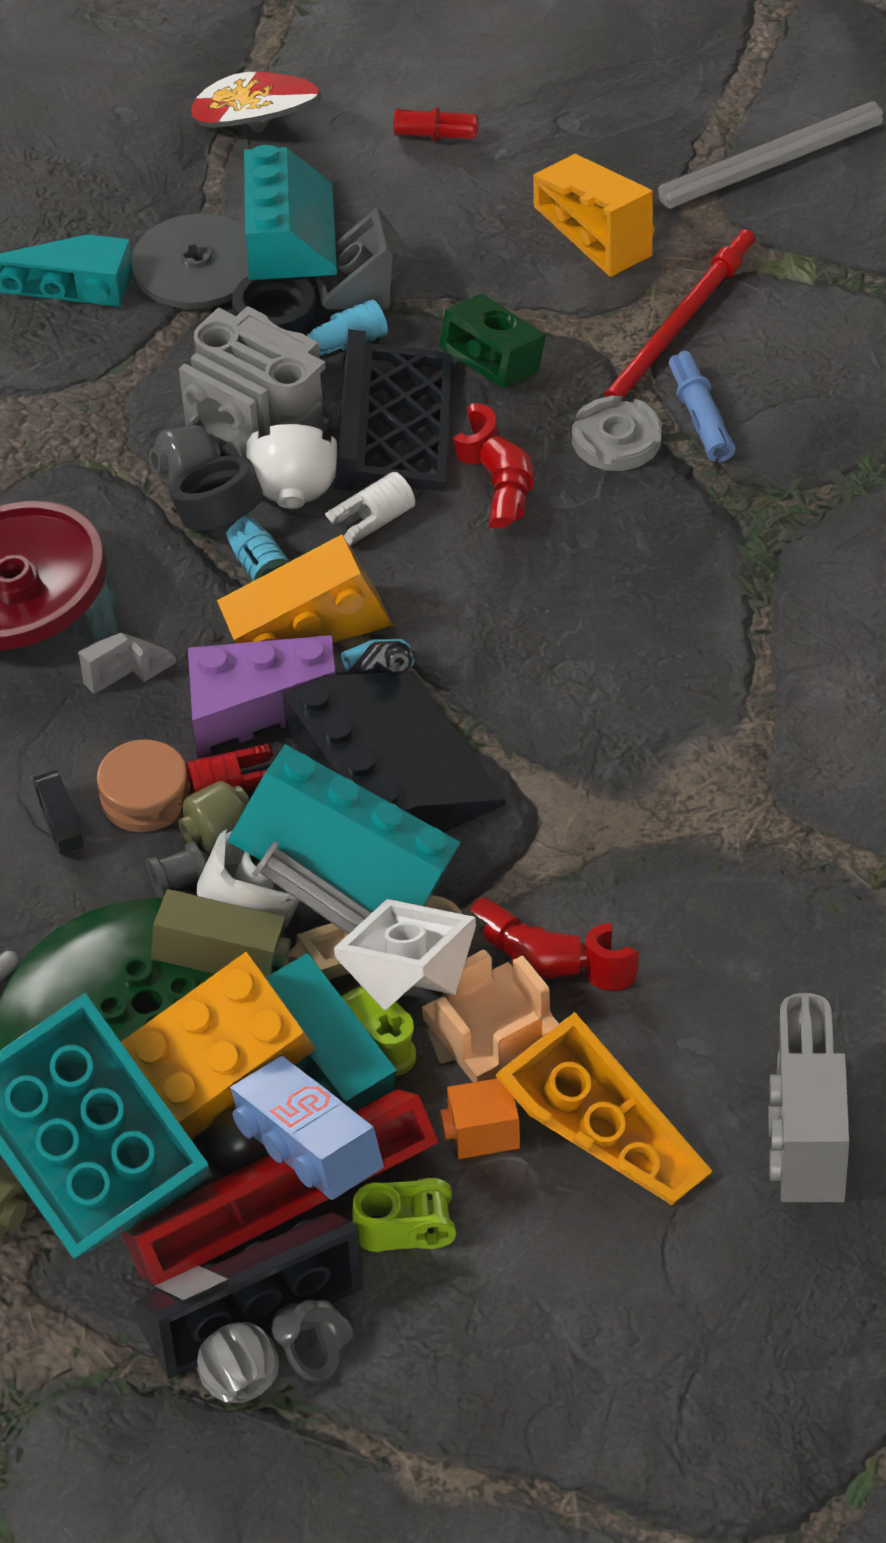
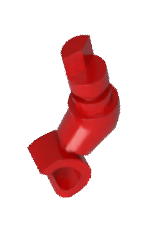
[453,403,535,528]
[469,897,639,991]

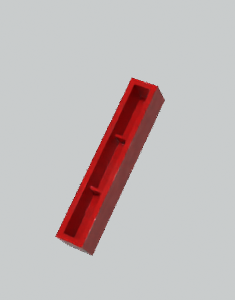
[122,1089,439,1285]

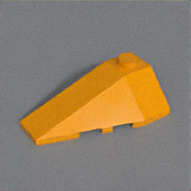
[495,1012,712,1205]

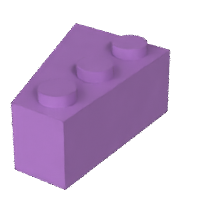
[188,635,335,758]

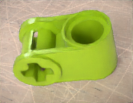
[341,985,417,1076]
[353,1178,457,1252]

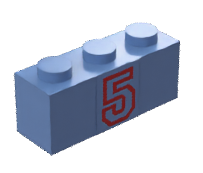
[230,1056,384,1200]

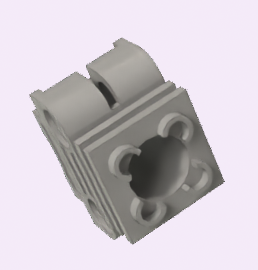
[179,306,330,457]

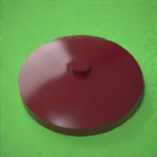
[0,501,107,650]

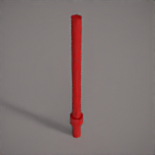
[604,229,756,399]

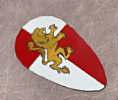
[191,72,321,133]

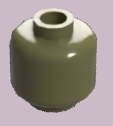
[178,781,250,853]

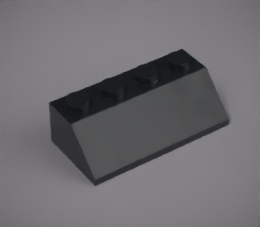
[136,1212,363,1379]

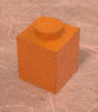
[439,1078,520,1159]

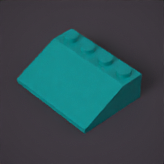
[0,993,209,1261]

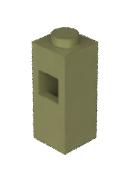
[151,889,291,977]

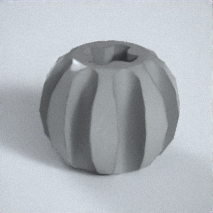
[197,1322,279,1404]

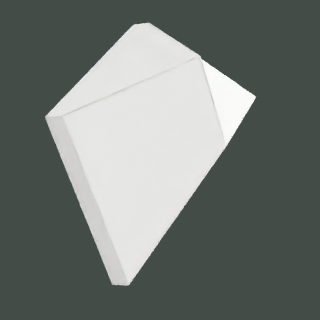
[334,899,476,1011]

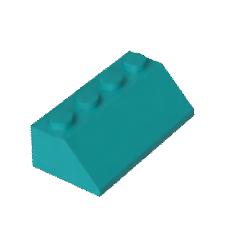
[244,145,337,280]
[227,744,461,913]

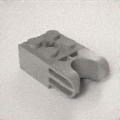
[768,993,849,1202]

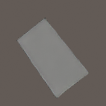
[155,1266,228,1300]

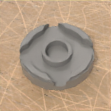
[572,396,662,471]

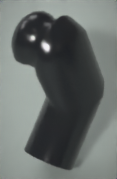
[347,641,413,675]

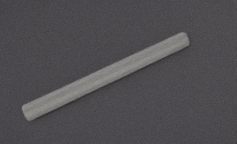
[658,101,883,209]

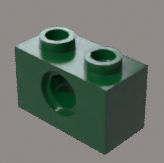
[439,293,546,388]

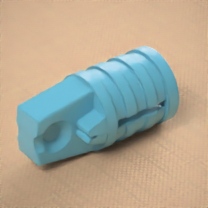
[226,515,289,582]

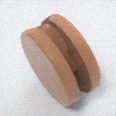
[97,739,190,832]

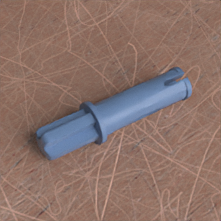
[669,351,736,462]

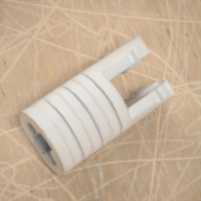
[325,472,415,546]

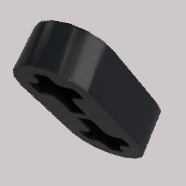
[33,770,84,854]

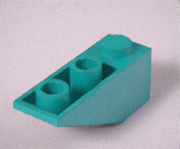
[0,234,133,307]

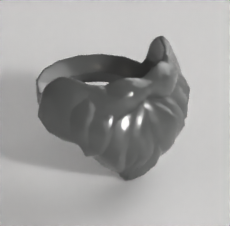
[270,1300,353,1382]

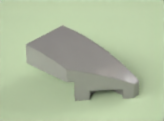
[79,633,177,694]

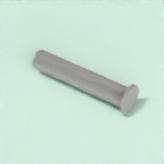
[252,841,371,934]

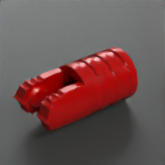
[186,744,274,794]

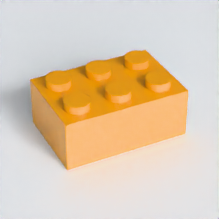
[121,952,316,1140]

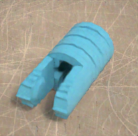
[307,299,388,356]

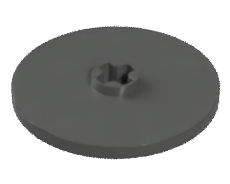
[131,213,249,309]

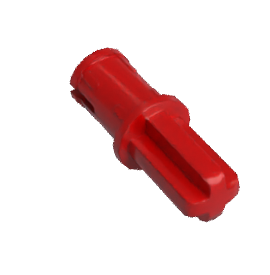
[393,107,479,141]

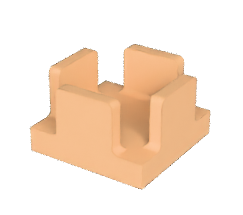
[422,950,559,1082]

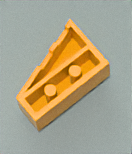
[533,154,654,277]
[217,534,393,643]

